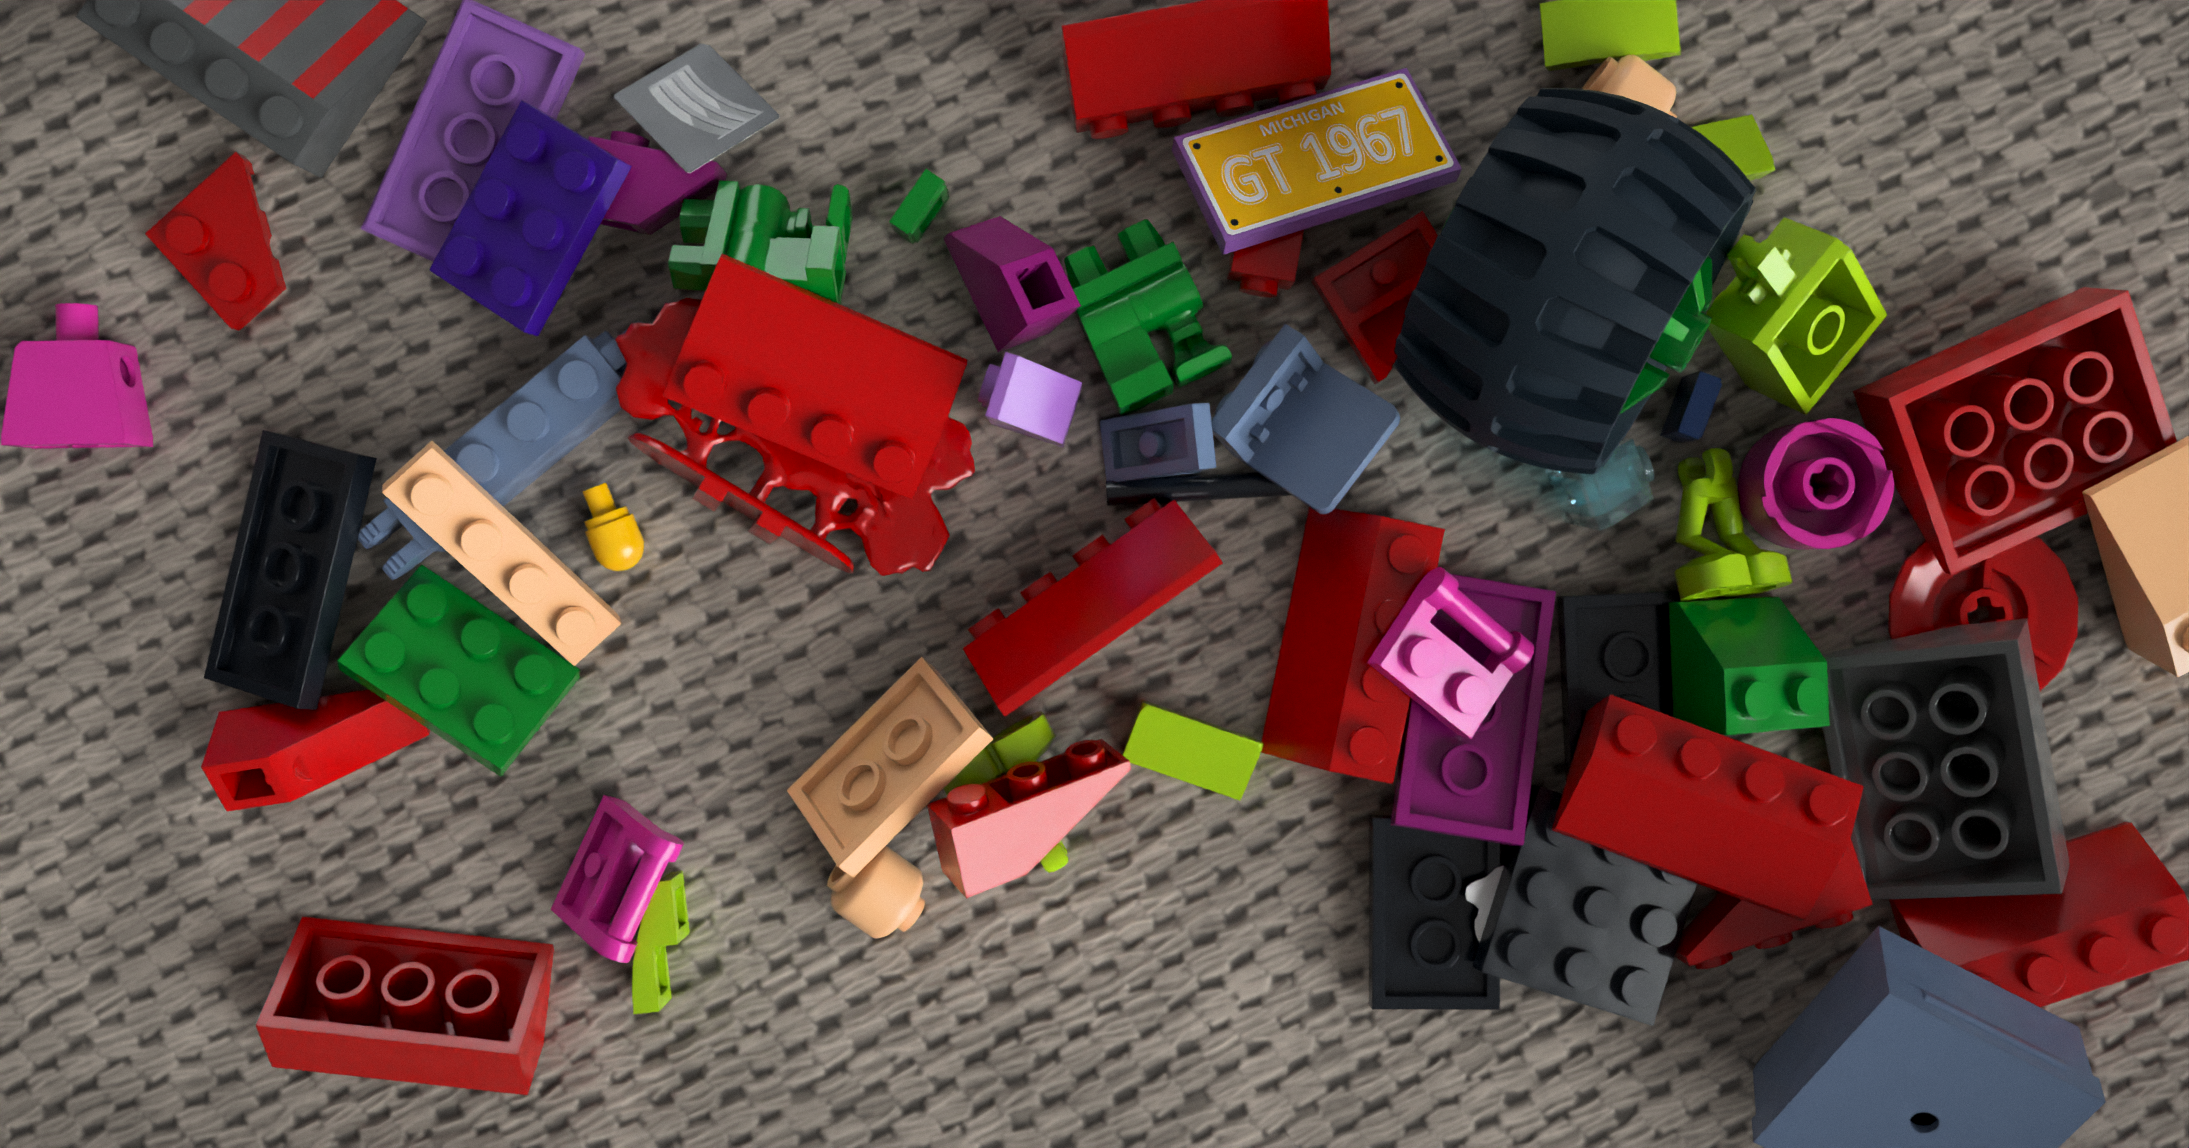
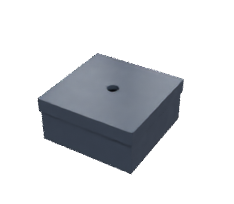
[1752,926,2106,1148]

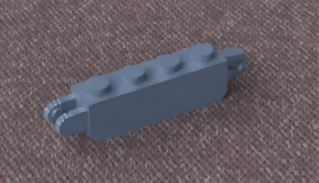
[358,321,643,580]

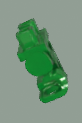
[668,180,853,304]
[1064,219,1232,417]

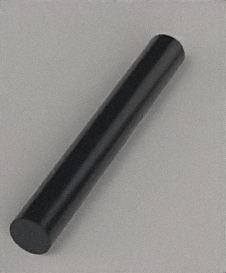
[1106,472,1291,506]

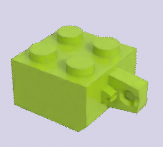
[1706,217,1887,415]

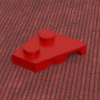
[145,152,286,331]
[1311,211,1438,384]

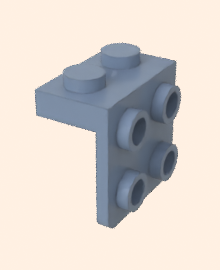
[1211,324,1400,514]

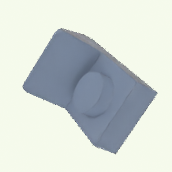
[1100,403,1217,482]

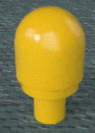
[582,483,644,571]

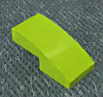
[1540,0,1681,71]
[632,871,690,1014]

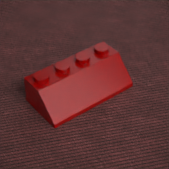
[1062,0,1331,139]
[662,253,968,500]
[963,498,1223,717]
[1261,507,1445,784]
[1552,694,1864,921]
[1889,822,2189,1007]
[255,917,554,1095]

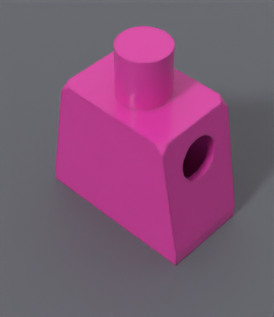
[1,303,153,449]

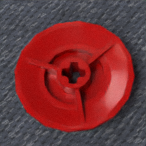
[1888,536,2078,691]

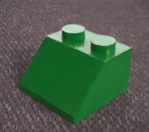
[1669,597,1830,735]

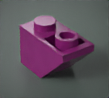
[588,131,727,235]
[943,216,1081,352]

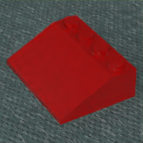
[1853,287,2177,575]

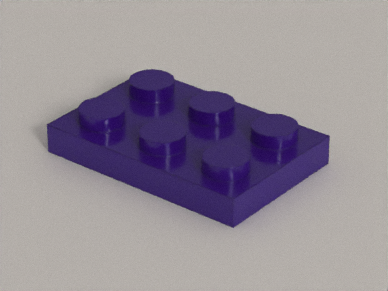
[429,100,632,336]

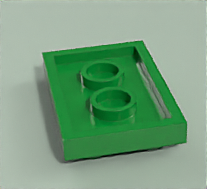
[337,564,580,777]

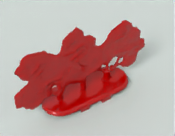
[615,298,975,576]

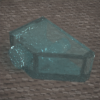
[1545,438,1654,531]

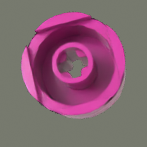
[1738,418,1894,550]

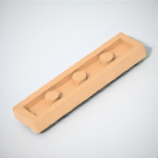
[382,441,621,666]

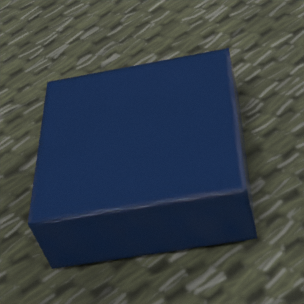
[1660,371,1722,443]

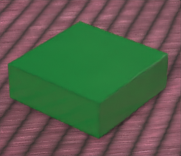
[889,169,949,244]

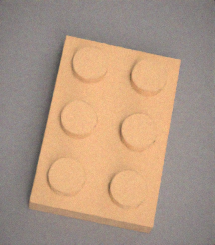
[787,657,993,877]

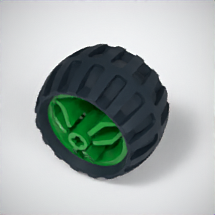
[1394,88,1756,475]

